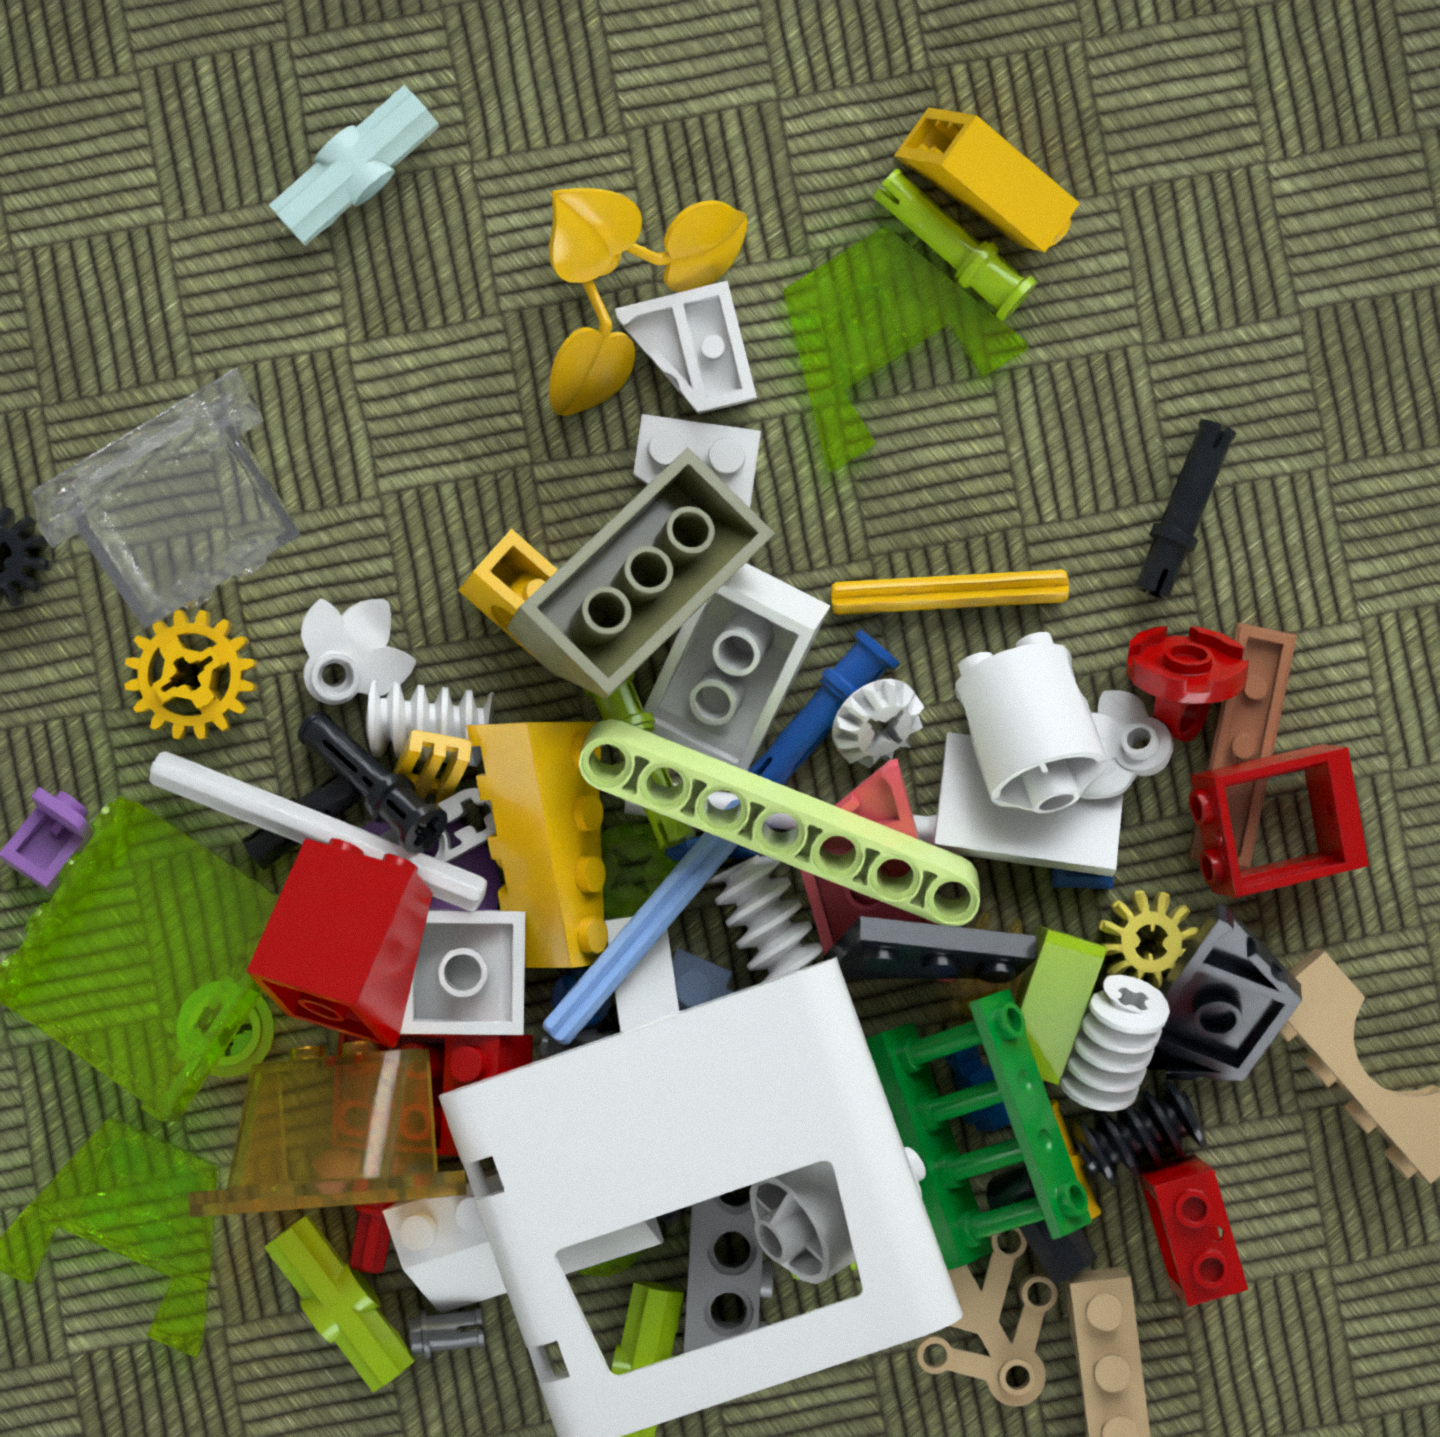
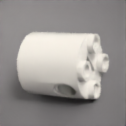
[955,632,1108,813]
[749,1147,926,1284]

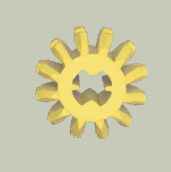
[1098,890,1199,989]

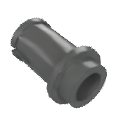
[409,1308,485,1359]

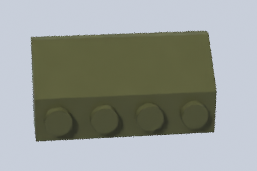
[506,447,775,699]

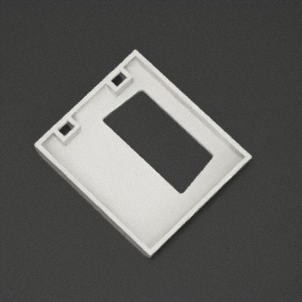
[438,957,963,1437]

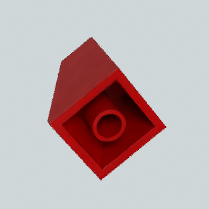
[246,838,433,1048]

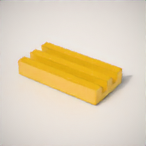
[393,729,472,804]

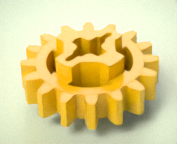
[124,610,258,740]

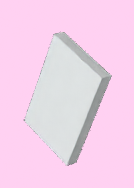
[933,732,1123,877]

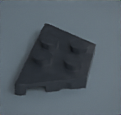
[1146,903,1302,1081]

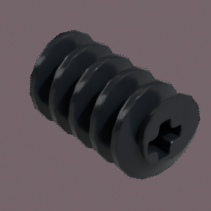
[1070,1080,1208,1193]

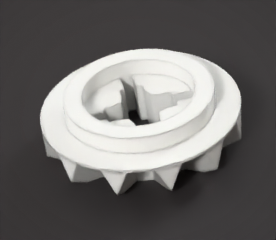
[832,679,924,768]

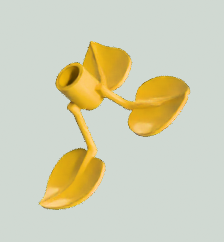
[549,188,748,416]

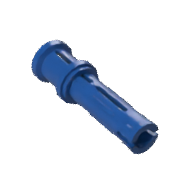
[748,629,900,786]

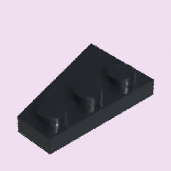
[823,916,1037,983]

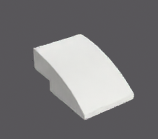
[400,908,526,1035]

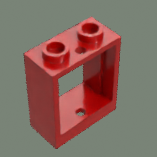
[1189,744,1369,898]
[1138,1153,1248,1307]

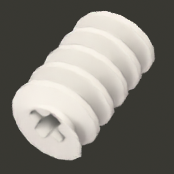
[366,680,495,767]
[706,855,823,983]
[1060,975,1170,1111]

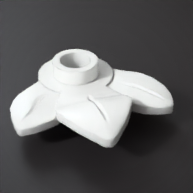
[300,598,416,705]
[1080,690,1174,799]

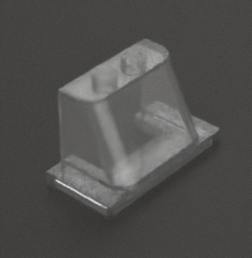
[32,367,300,629]

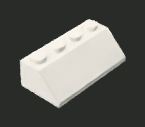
[383,1168,664,1314]

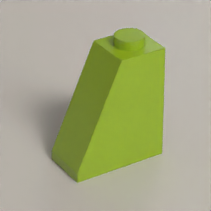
[1014,925,1107,1085]

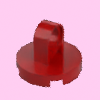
[1126,626,1249,743]

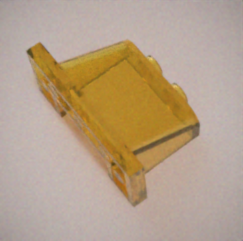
[188,1041,467,1217]

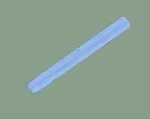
[542,799,740,1045]

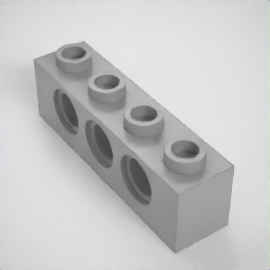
[683,1194,774,1354]

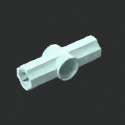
[269,85,439,246]

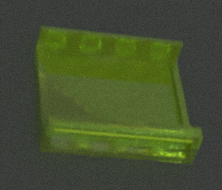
[0,795,279,1122]

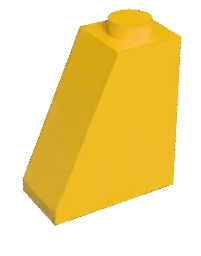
[894,107,1080,252]

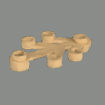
[915,1228,1058,1407]

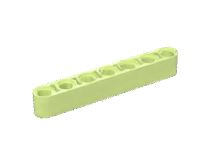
[579,719,980,927]

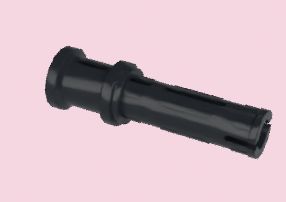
[297,711,448,854]

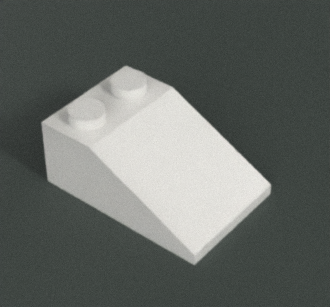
[644,563,830,771]

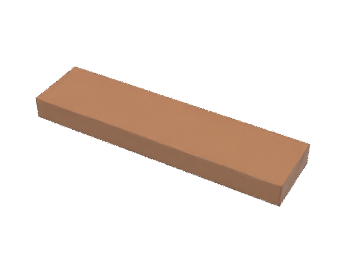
[1188,623,1297,870]

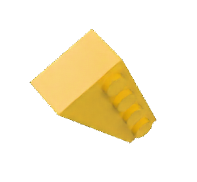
[466,722,608,968]

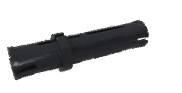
[1133,419,1237,601]

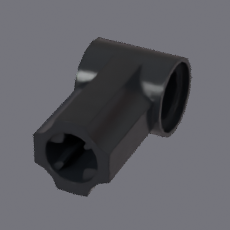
[986,1163,1098,1284]

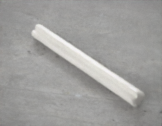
[149,751,487,911]

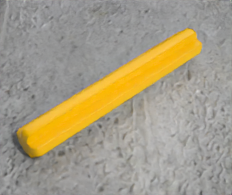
[830,569,1069,615]

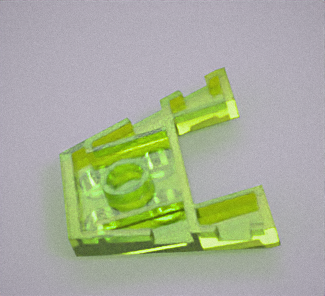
[783,226,1029,474]
[0,1117,221,1358]

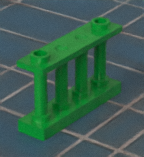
[865,988,1093,1270]

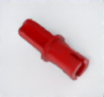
[349,1151,407,1273]

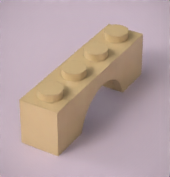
[1279,949,1440,1184]
[1064,1266,1151,1437]

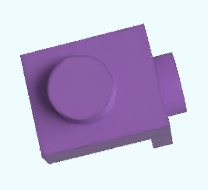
[0,787,96,894]

